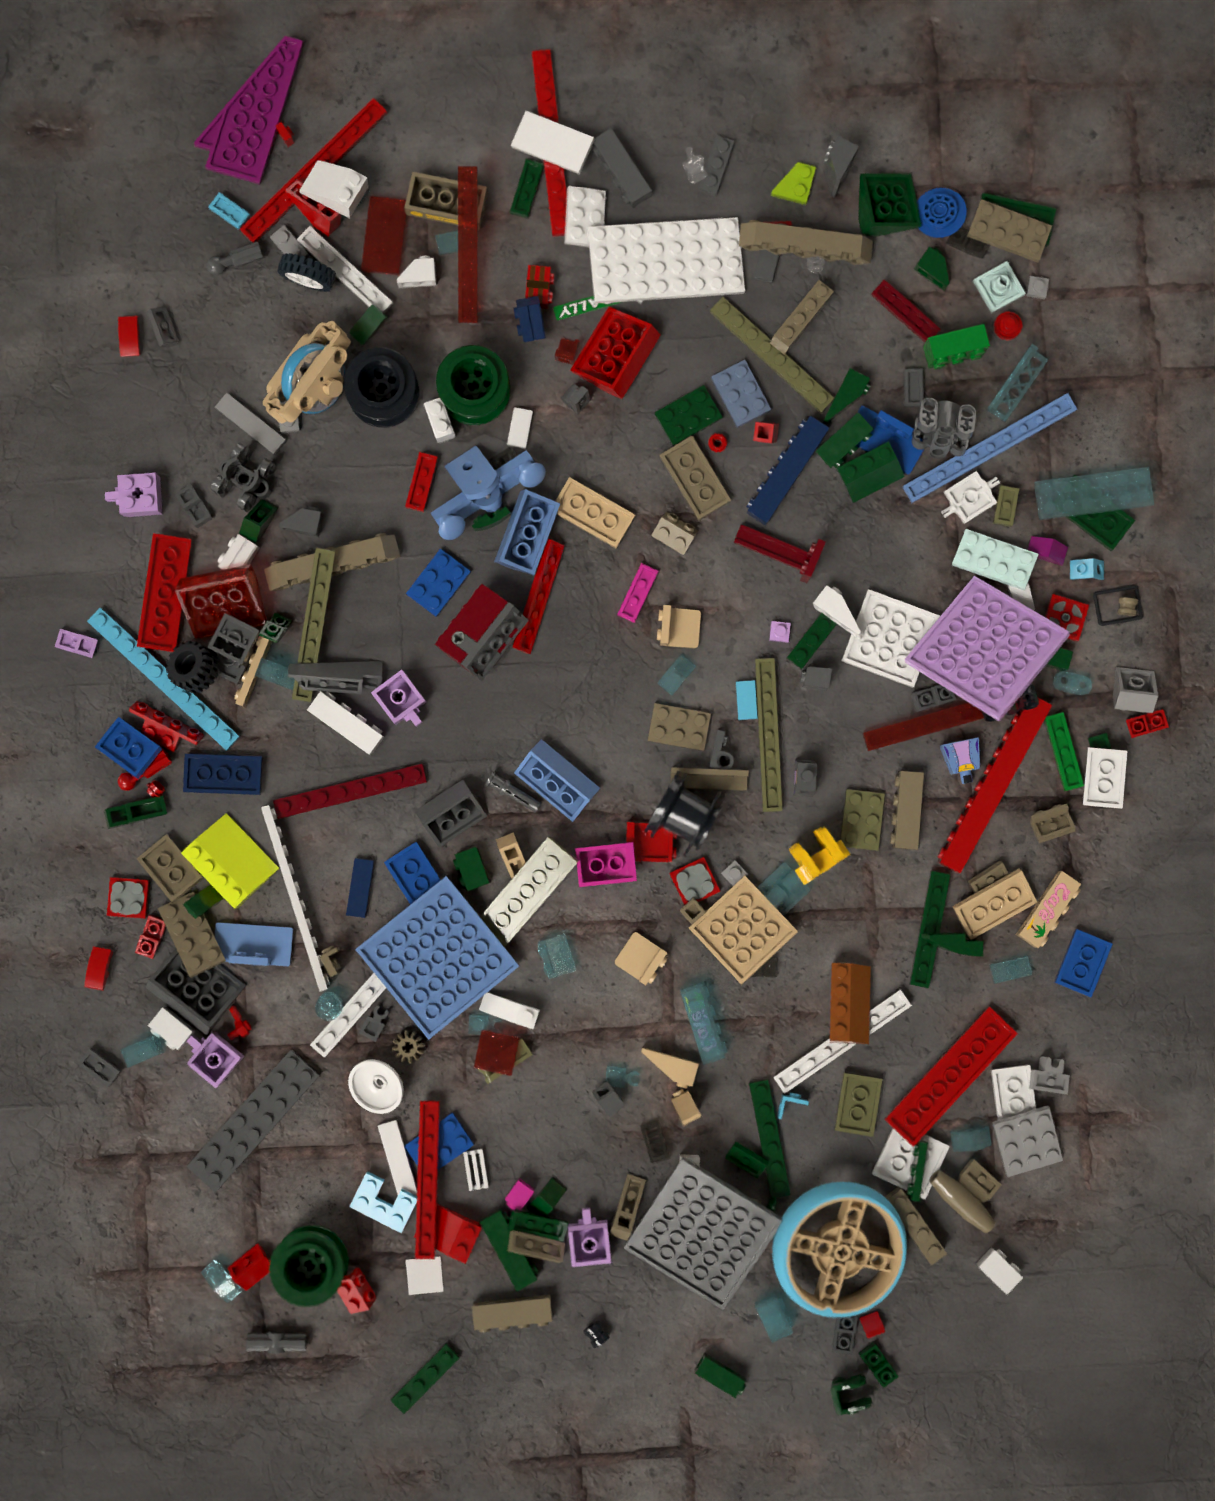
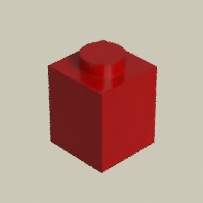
[753,421,779,443]

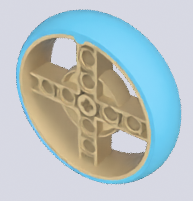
[773,1182,907,1318]

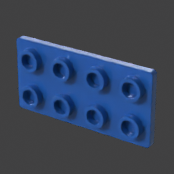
[857,406,924,475]

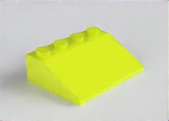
[181,813,279,909]

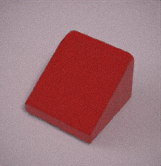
[859,1311,886,1339]

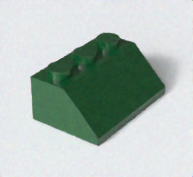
[836,441,905,503]

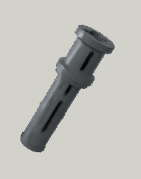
[485,771,542,813]

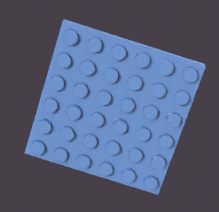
[355,876,519,1040]

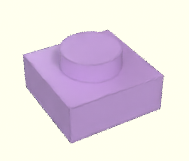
[769,621,791,643]

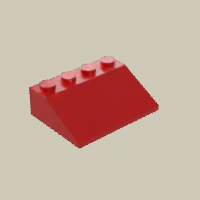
[570,307,661,399]

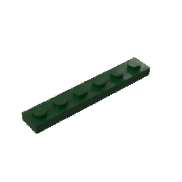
[909,871,950,988]
[749,1079,791,1198]

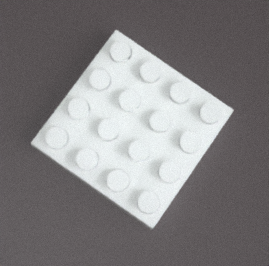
[841,589,940,688]

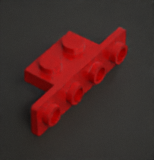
[129,701,204,752]

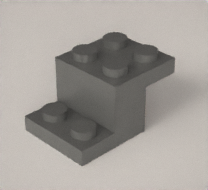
[207,613,260,684]

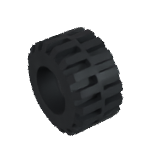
[166,641,220,693]

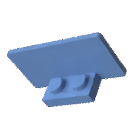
[215,922,293,966]

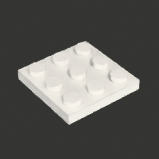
[872,1128,950,1199]

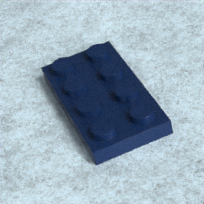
[183,754,263,795]

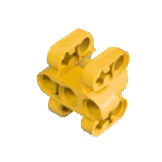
[789,827,850,885]

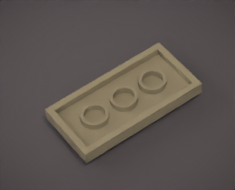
[967,199,1052,263]
[659,436,731,521]
[158,892,226,978]

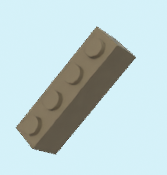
[770,280,834,355]
[890,771,924,850]
[884,1187,947,1265]
[472,1294,553,1332]

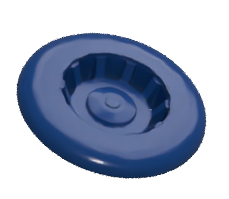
[917,188,967,238]

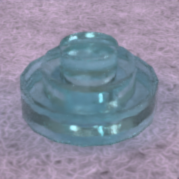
[315,992,343,1021]

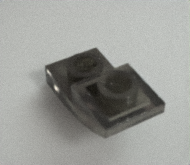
[946,228,990,259]

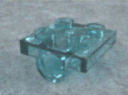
[757,862,811,916]

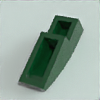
[104,795,167,829]
[922,932,983,957]

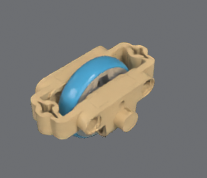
[263,321,350,423]

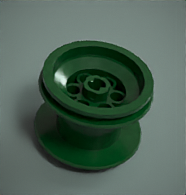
[436,345,511,425]
[269,1225,349,1307]

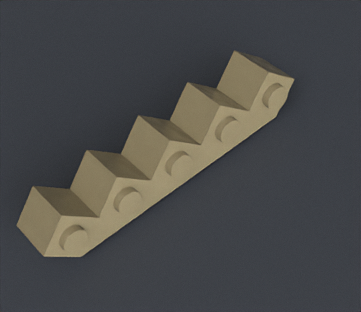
[739,220,873,265]
[264,533,400,591]

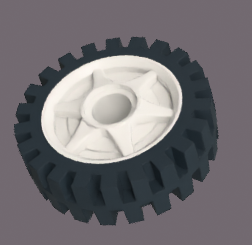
[277,253,336,292]

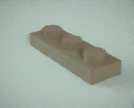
[508,1231,565,1263]

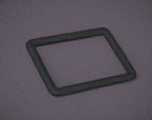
[1093,585,1143,626]

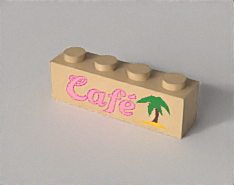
[1015,871,1081,948]

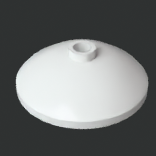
[348,1059,404,1114]

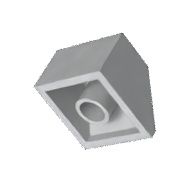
[1113,667,1158,713]

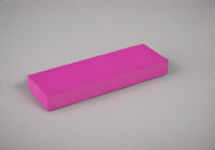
[617,563,659,623]

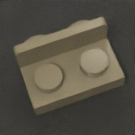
[320,946,341,977]

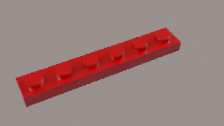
[512,539,564,654]

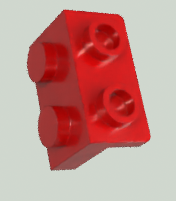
[337,1267,377,1314]

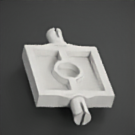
[941,471,1000,524]

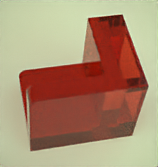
[555,338,579,365]

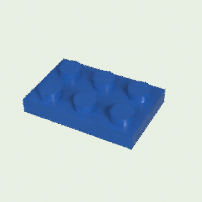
[406,549,471,618]
[95,717,162,779]
[384,842,441,905]
[1054,929,1113,997]
[404,1112,474,1170]

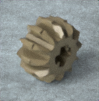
[392,1030,425,1063]

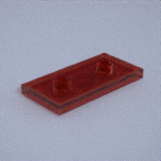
[361,196,406,276]

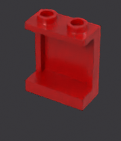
[626,822,677,862]

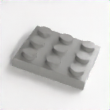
[992,1106,1063,1177]

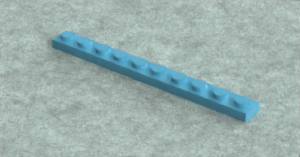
[87,608,240,751]

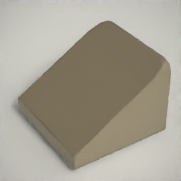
[679,897,706,925]

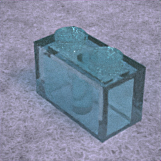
[754,1294,794,1343]

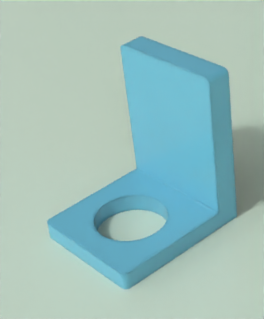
[1070,558,1104,580]
[777,1092,809,1119]

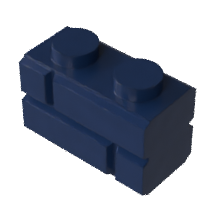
[513,296,546,342]

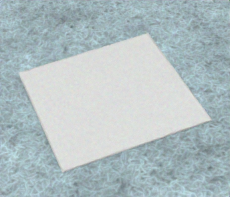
[406,1256,444,1295]

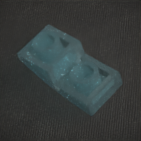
[201,1259,242,1303]

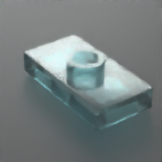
[989,956,1032,984]

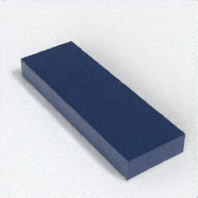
[346,858,374,918]

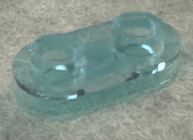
[1053,671,1092,695]

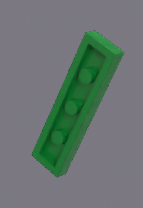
[1044,712,1084,791]

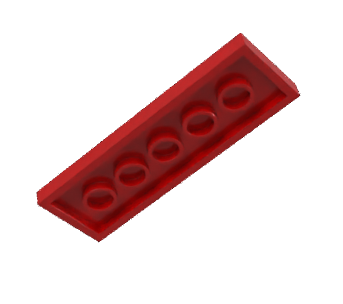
[137,533,192,652]

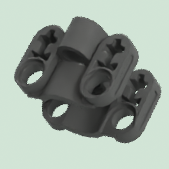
[912,398,976,459]
[211,442,276,513]

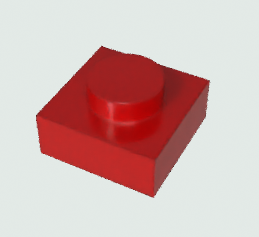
[275,122,294,147]

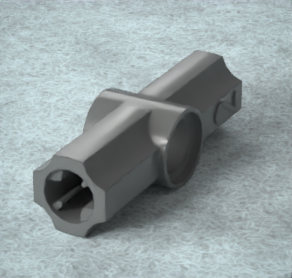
[246,1330,307,1354]

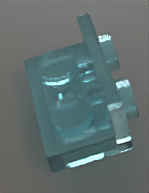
[538,934,577,979]

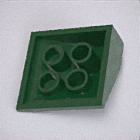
[858,173,922,236]

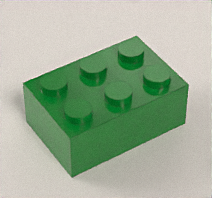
[923,324,990,370]

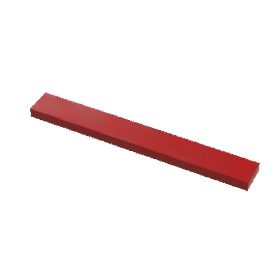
[415,1100,440,1260]

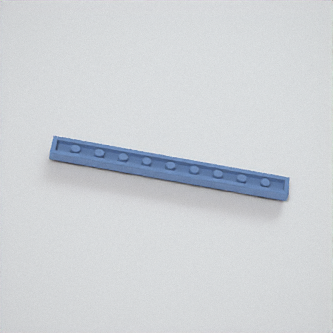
[902,393,1077,503]

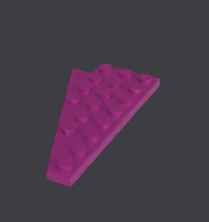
[194,36,304,185]

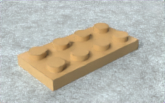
[555,477,635,548]
[952,869,1037,940]

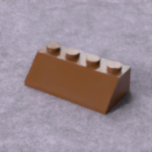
[830,963,871,1044]

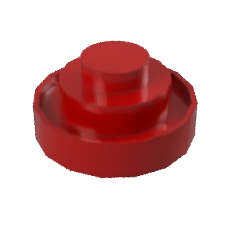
[993,312,1022,341]

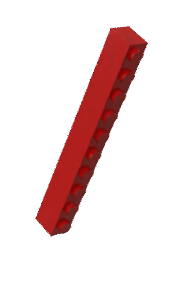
[937,697,1052,874]

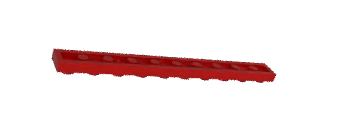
[531,49,567,237]
[240,98,387,243]

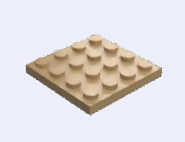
[689,876,798,985]

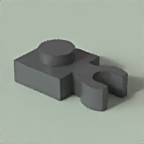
[359,1005,389,1042]

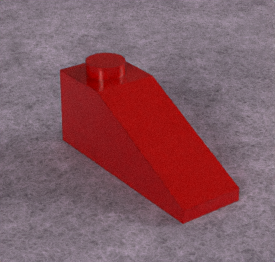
[285,180,342,236]

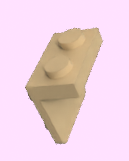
[657,605,701,648]
[615,932,668,985]

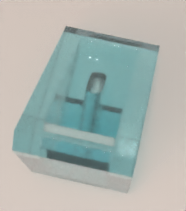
[657,655,696,696]
[950,1126,992,1152]

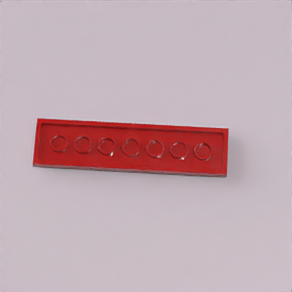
[884,1007,1018,1147]

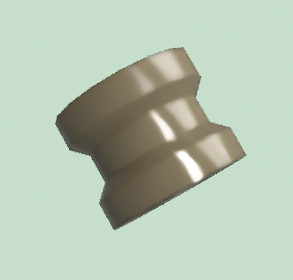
[1117,598,1138,616]

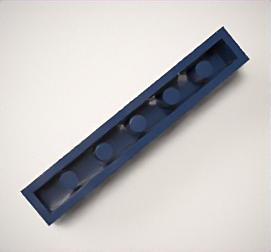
[746,416,829,526]

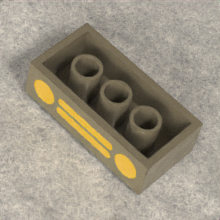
[405,172,488,230]

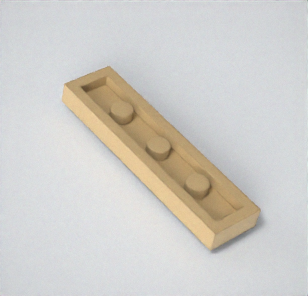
[235,636,272,708]

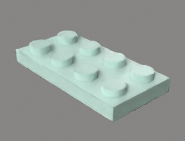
[952,529,1038,591]

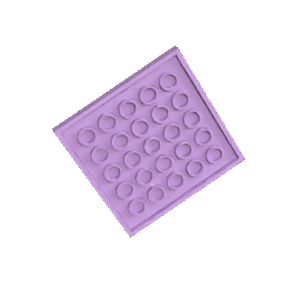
[905,576,1070,721]

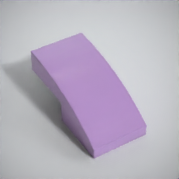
[55,629,98,658]

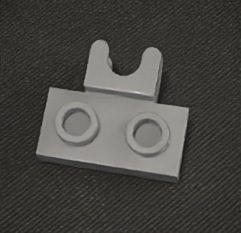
[1029,1056,1070,1095]

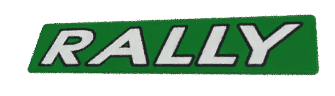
[553,296,620,320]

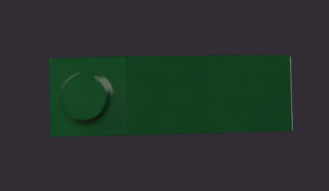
[823,368,871,424]

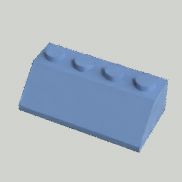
[494,489,560,575]
[514,739,600,822]

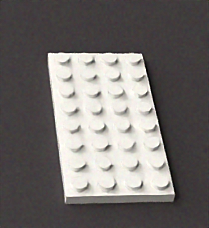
[587,218,745,303]

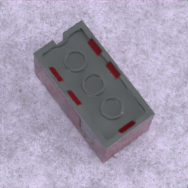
[435,584,529,681]

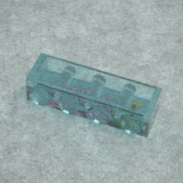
[679,983,727,1065]

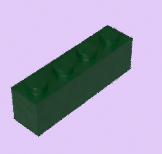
[480,1208,539,1291]

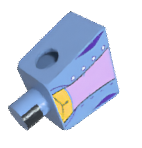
[940,738,980,784]

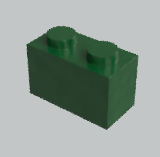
[453,847,490,891]

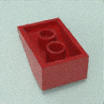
[414,1204,482,1264]

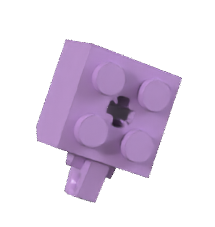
[105,473,162,517]
[371,670,426,727]
[186,1032,244,1088]
[568,1208,611,1267]

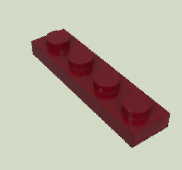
[871,279,941,342]

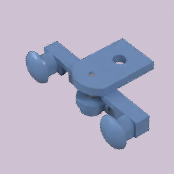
[431,446,546,540]

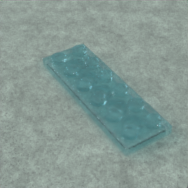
[1034,467,1154,520]

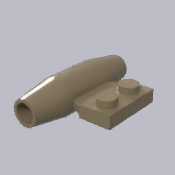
[929,1158,1001,1233]

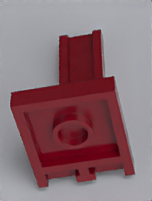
[733,525,826,583]

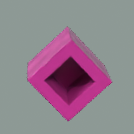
[505,1178,535,1211]

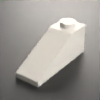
[813,585,863,640]
[479,992,540,1029]

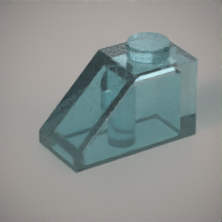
[255,658,295,690]
[121,1036,164,1068]

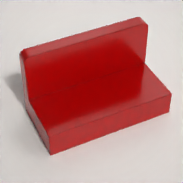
[227,1243,270,1291]

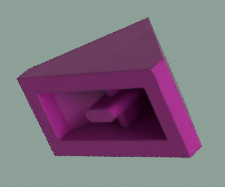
[1027,536,1068,566]

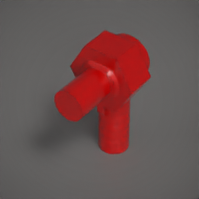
[227,1006,252,1041]

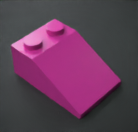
[575,842,637,887]

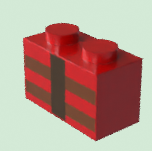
[525,265,555,309]

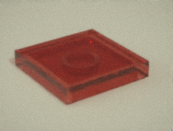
[474,1030,520,1076]

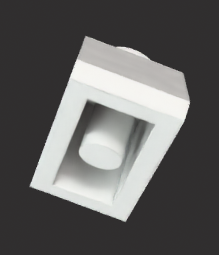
[397,256,437,288]

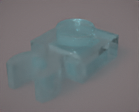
[468,1014,502,1035]
[605,1066,639,1088]

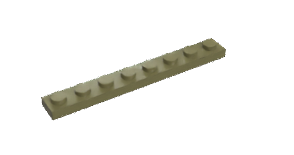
[710,297,834,413]
[292,547,335,702]
[755,658,782,812]

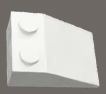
[299,160,368,218]

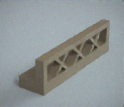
[670,768,749,791]

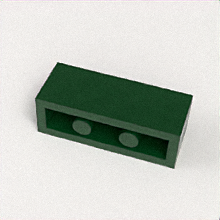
[815,412,873,468]

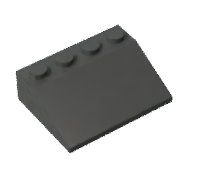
[146,949,246,1035]

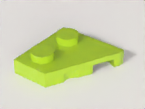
[771,162,816,205]

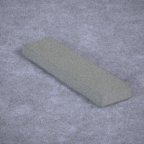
[215,393,286,455]

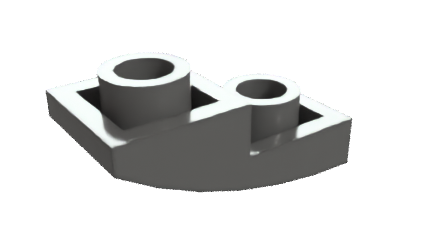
[911,685,956,712]
[832,1315,858,1355]

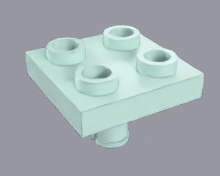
[973,261,1026,314]

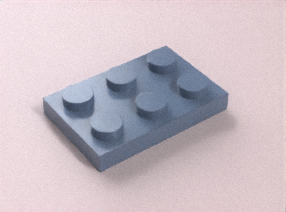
[711,360,771,428]

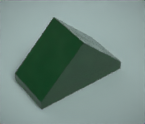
[527,1178,566,1216]

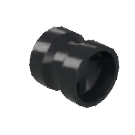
[583,1320,610,1348]

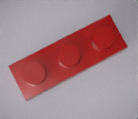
[405,452,438,512]

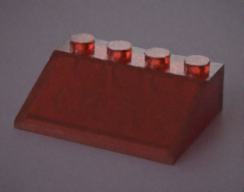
[175,564,267,639]

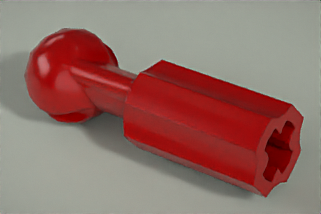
[117,748,172,791]

